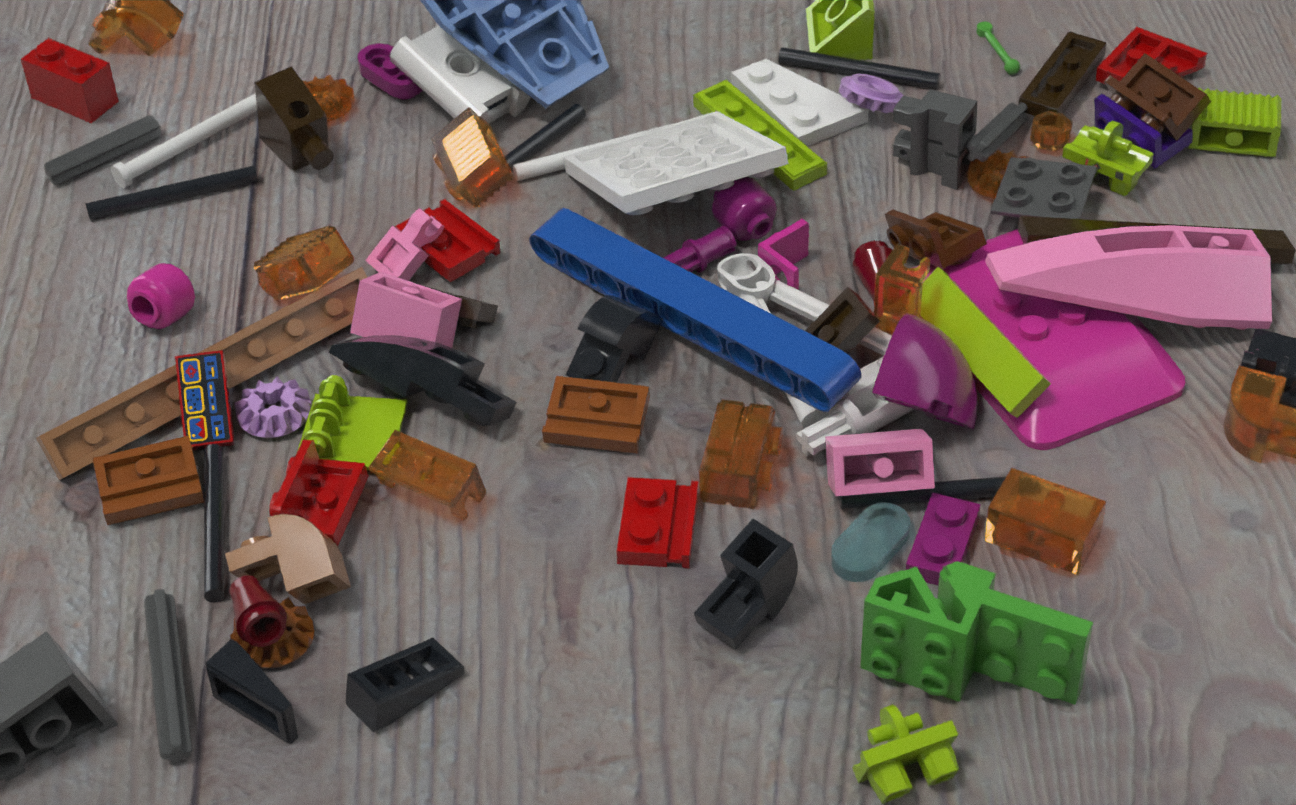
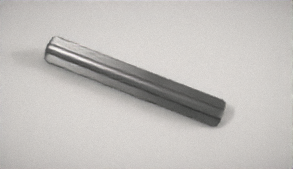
[144,589,192,764]

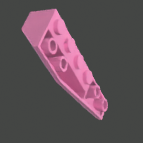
[985,225,1272,330]

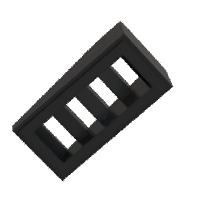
[345,638,464,732]
[205,639,299,744]

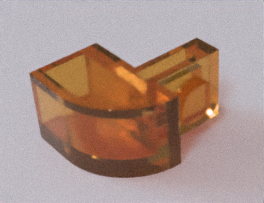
[88,0,184,56]
[1223,365,1296,463]

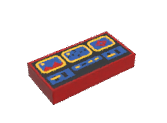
[175,350,235,451]

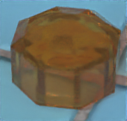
[1030,111,1073,151]

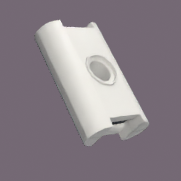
[390,23,530,137]

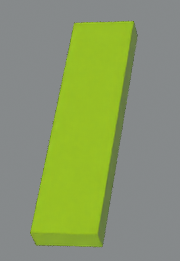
[693,80,827,191]
[906,266,1051,418]

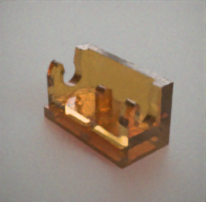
[874,244,930,335]
[369,430,487,520]

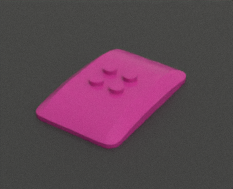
[897,229,1185,450]

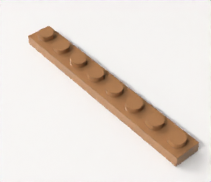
[36,267,367,480]

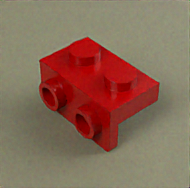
[269,439,369,547]

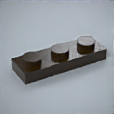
[1018,31,1107,123]

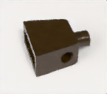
[254,66,334,171]

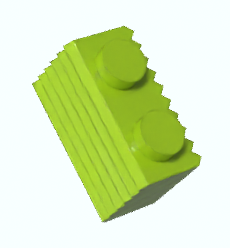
[1188,87,1281,157]

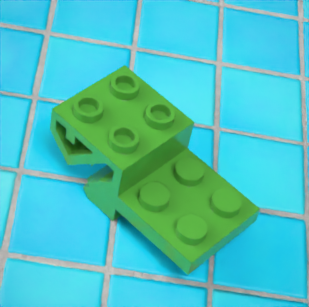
[860,561,1093,705]

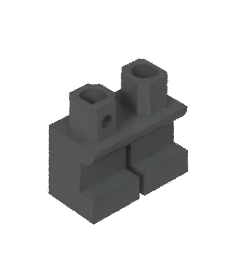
[893,89,978,190]

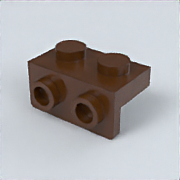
[1104,54,1211,141]
[885,209,987,269]

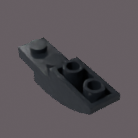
[329,335,517,426]

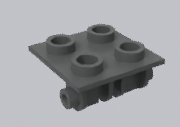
[990,157,1097,219]

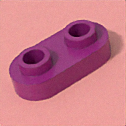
[357,43,423,100]

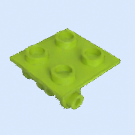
[297,375,408,472]

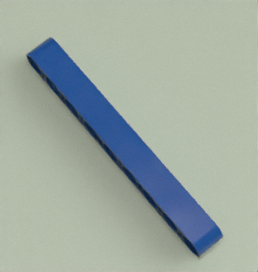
[529,208,862,412]

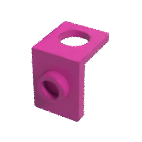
[758,219,809,290]

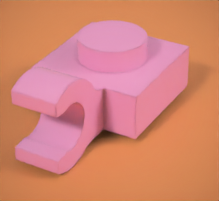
[365,208,444,281]

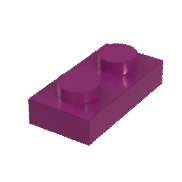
[905,493,981,586]

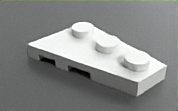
[732,59,869,147]

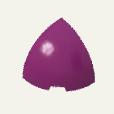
[872,313,978,430]

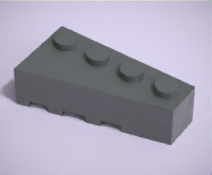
[0,631,118,782]

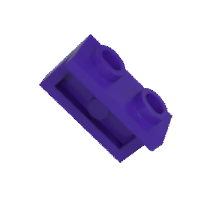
[1094,94,1193,169]

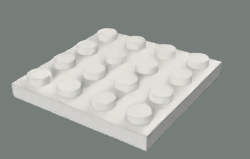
[563,111,789,215]

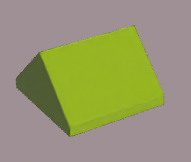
[806,0,875,60]

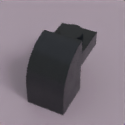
[566,295,663,383]
[694,518,798,649]

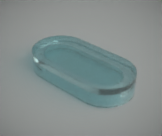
[831,502,910,582]

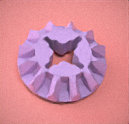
[839,74,904,114]
[235,376,312,438]

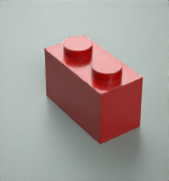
[21,38,119,124]

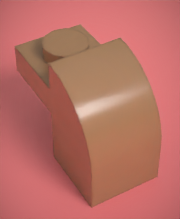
[225,514,351,605]

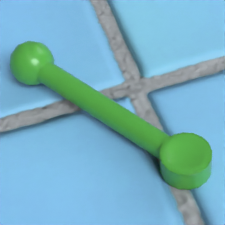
[976,22,1020,75]

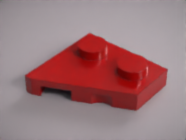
[1095,26,1207,84]

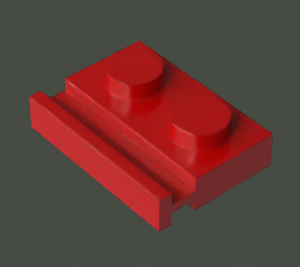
[395,199,501,282]
[616,477,699,569]

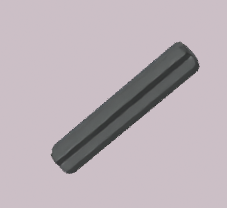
[966,102,1028,162]
[44,115,162,185]

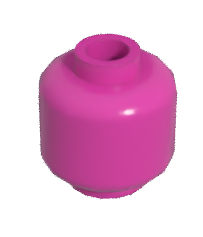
[127,263,195,329]

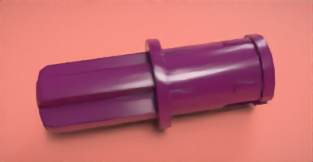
[663,226,736,273]

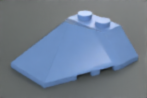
[420,0,610,108]

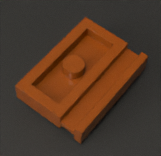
[542,376,650,454]
[93,436,204,525]

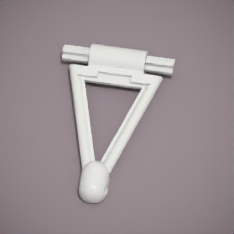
[717,253,915,456]

